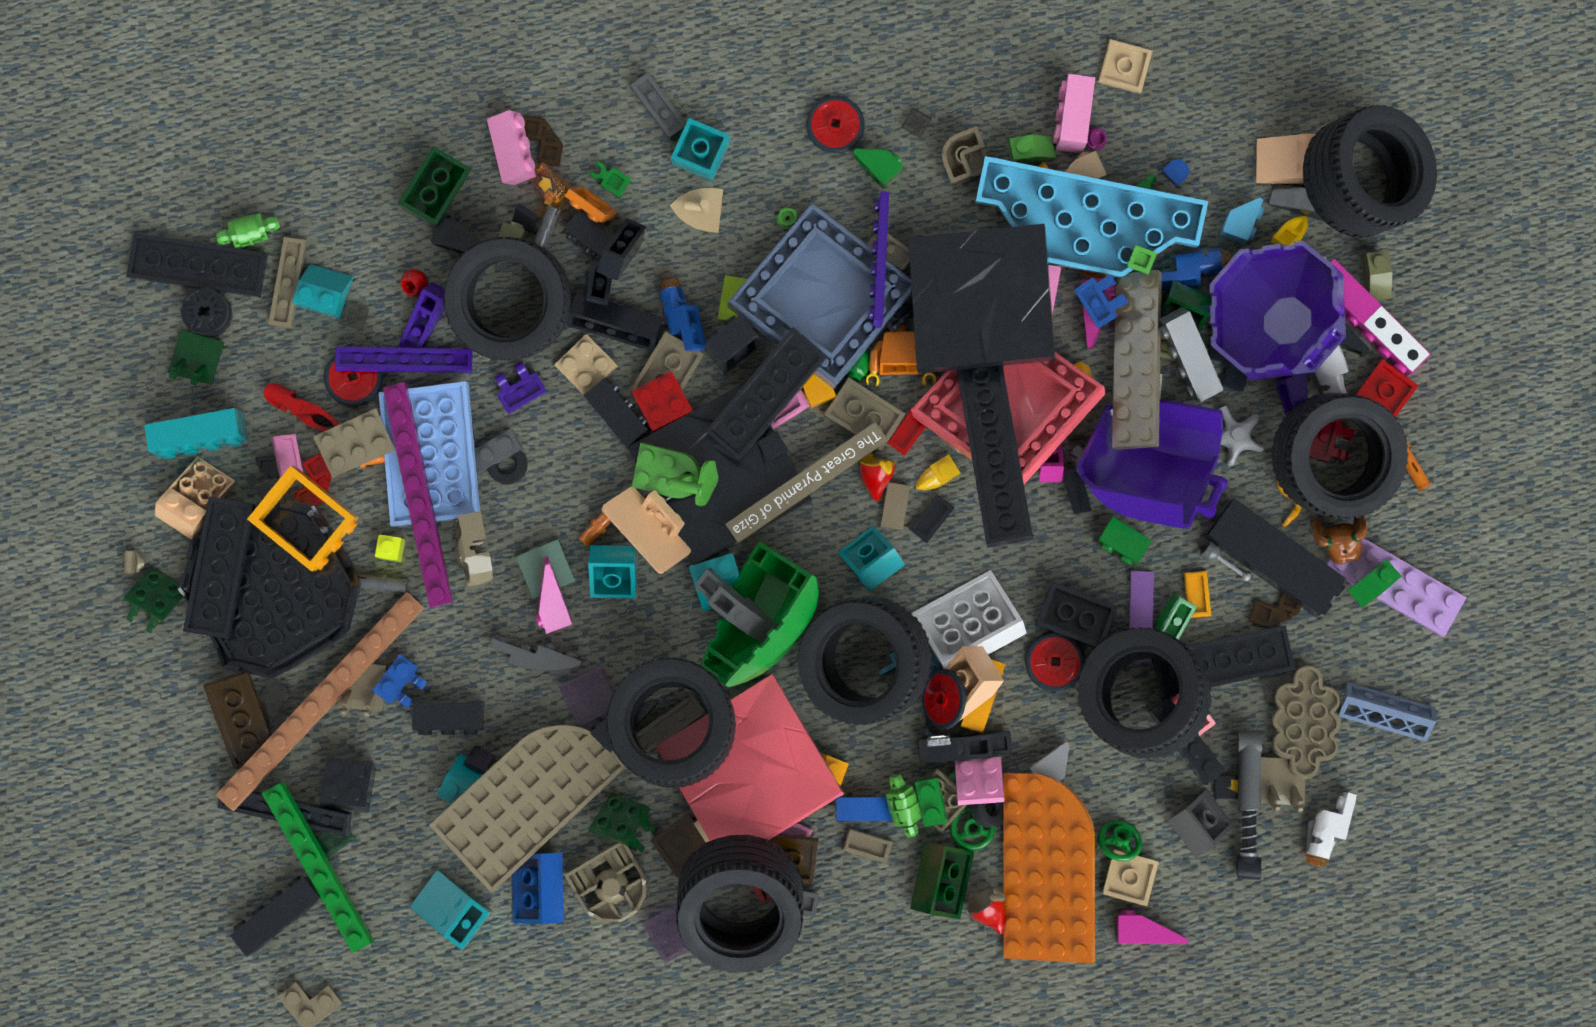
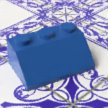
[512,853,564,924]

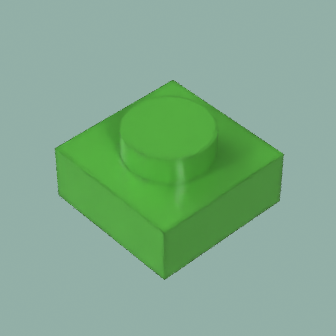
[1126,245,1157,275]

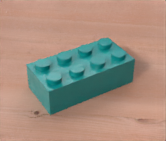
[144,408,249,460]

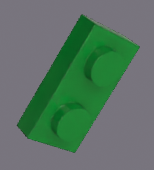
[915,777,948,827]

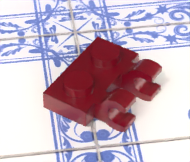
[1309,419,1355,463]

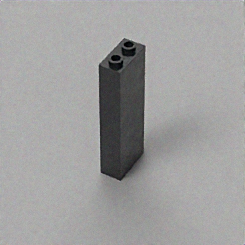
[1204,498,1346,618]

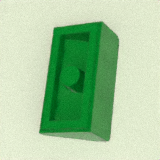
[1153,594,1197,640]

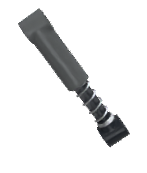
[1237,729,1262,880]

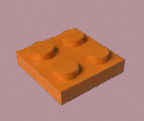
[565,186,618,223]

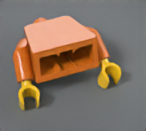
[866,324,936,386]

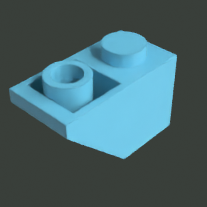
[1219,198,1264,245]

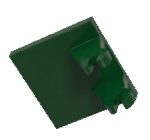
[168,330,225,386]
[124,566,183,634]
[588,792,657,853]

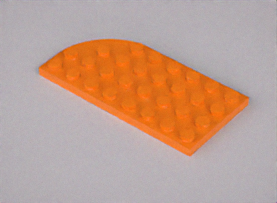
[1004,773,1095,963]

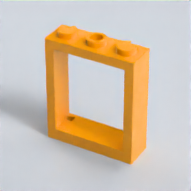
[247,465,359,571]

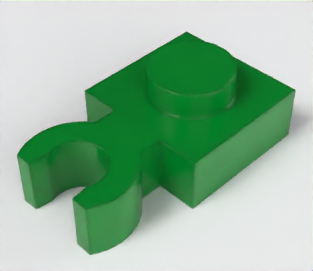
[589,162,632,199]

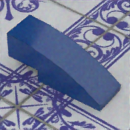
[836,797,892,821]

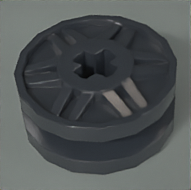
[181,288,233,338]

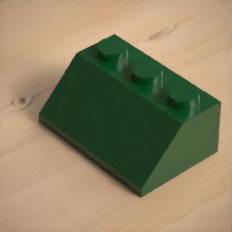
[398,146,472,226]
[910,841,974,920]

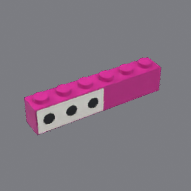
[1330,259,1431,376]

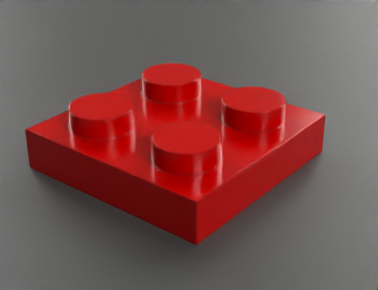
[1355,359,1419,417]
[632,371,693,432]

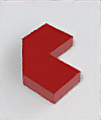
[293,452,332,507]

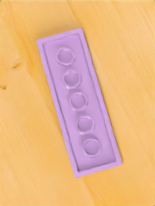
[1326,538,1467,637]

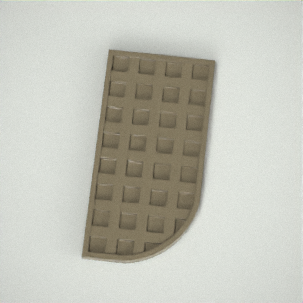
[429,725,626,893]

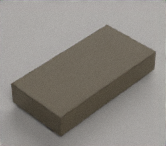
[881,482,910,531]
[843,828,893,864]

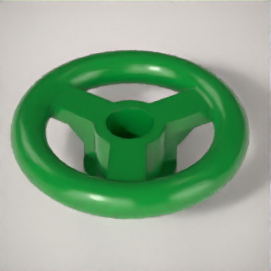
[950,805,996,851]
[1097,820,1142,862]

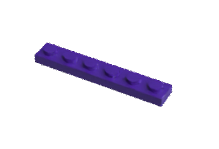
[868,191,890,328]
[335,347,473,373]

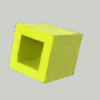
[375,535,405,563]

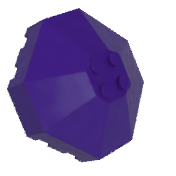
[1210,241,1346,380]

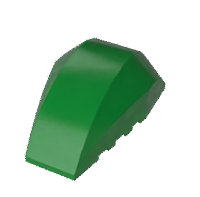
[700,541,820,687]

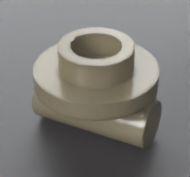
[124,550,144,574]

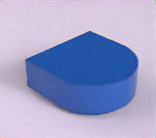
[1162,159,1189,187]

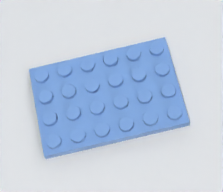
[379,381,480,527]

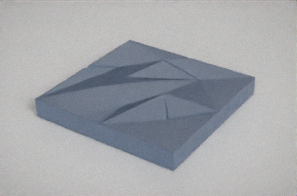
[728,203,912,389]

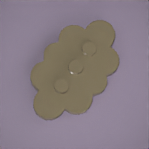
[1271,665,1341,780]

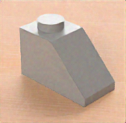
[1028,741,1069,781]

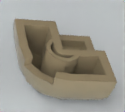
[941,126,987,185]

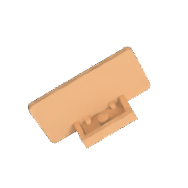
[602,487,691,574]

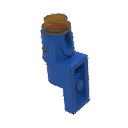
[1161,248,1231,291]
[659,278,706,351]

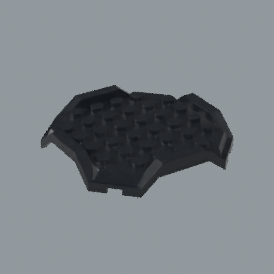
[178,498,362,679]

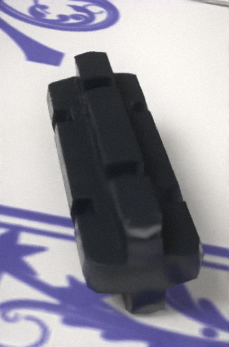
[886,300,913,332]

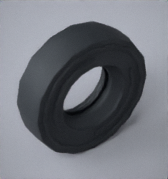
[487,450,528,485]
[970,802,1004,827]

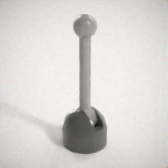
[1200,541,1251,581]

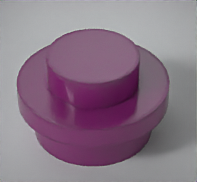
[1086,128,1107,151]

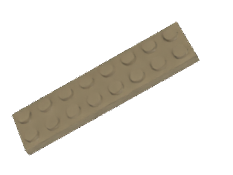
[1112,270,1162,450]

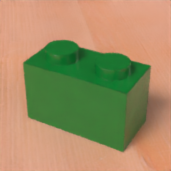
[1096,517,1152,566]

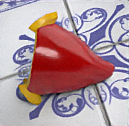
[859,454,896,501]

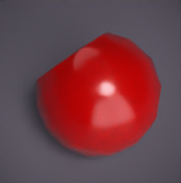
[400,269,429,297]

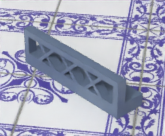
[1338,682,1436,742]

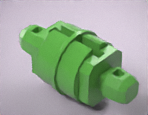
[216,213,280,248]
[885,774,922,837]

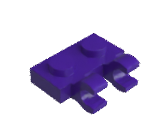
[494,362,547,415]

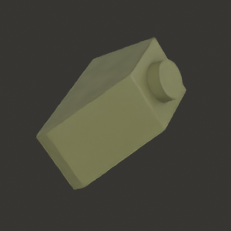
[1361,250,1393,301]

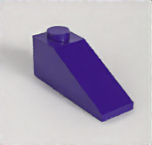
[398,282,445,348]

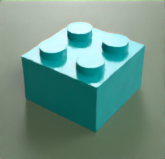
[671,118,731,182]
[588,545,637,599]

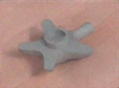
[1219,405,1264,466]

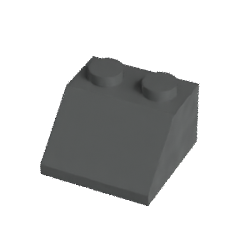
[1168,789,1234,857]

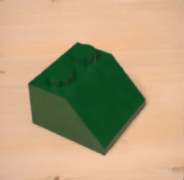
[1161,280,1212,332]

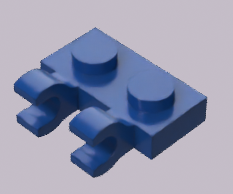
[1074,275,1128,328]
[372,654,427,709]

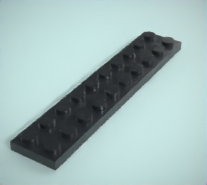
[957,366,1034,548]

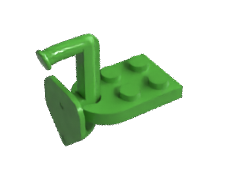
[632,442,718,506]

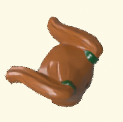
[1310,515,1367,564]

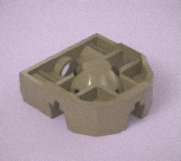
[454,511,493,588]
[564,843,647,922]

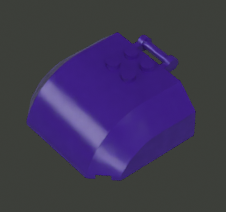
[1076,399,1228,529]

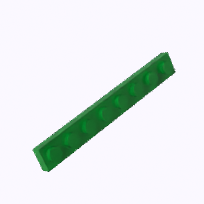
[262,781,374,953]

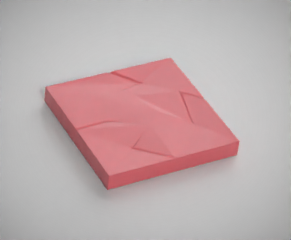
[911,352,1105,484]
[656,674,844,841]

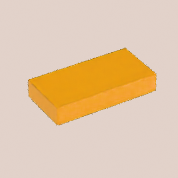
[1183,571,1211,618]

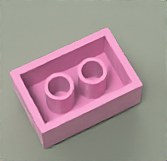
[1052,74,1095,154]

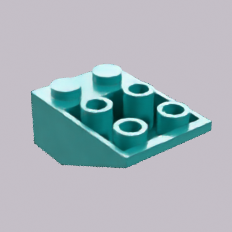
[410,870,493,950]

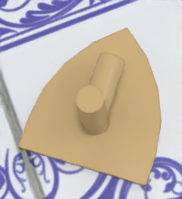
[670,188,723,233]

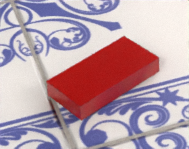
[887,407,926,456]

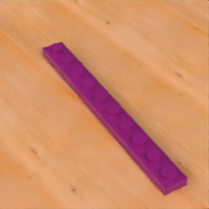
[383,382,454,608]

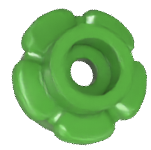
[777,208,798,229]

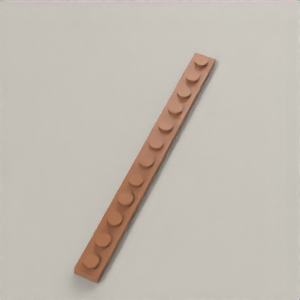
[216,592,424,811]

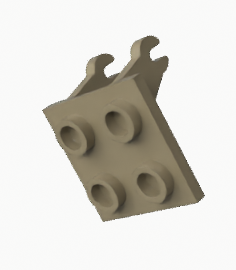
[337,664,387,717]
[1261,757,1305,812]

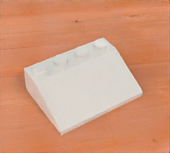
[912,570,1027,669]

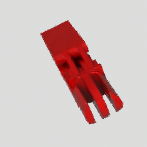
[263,383,341,432]

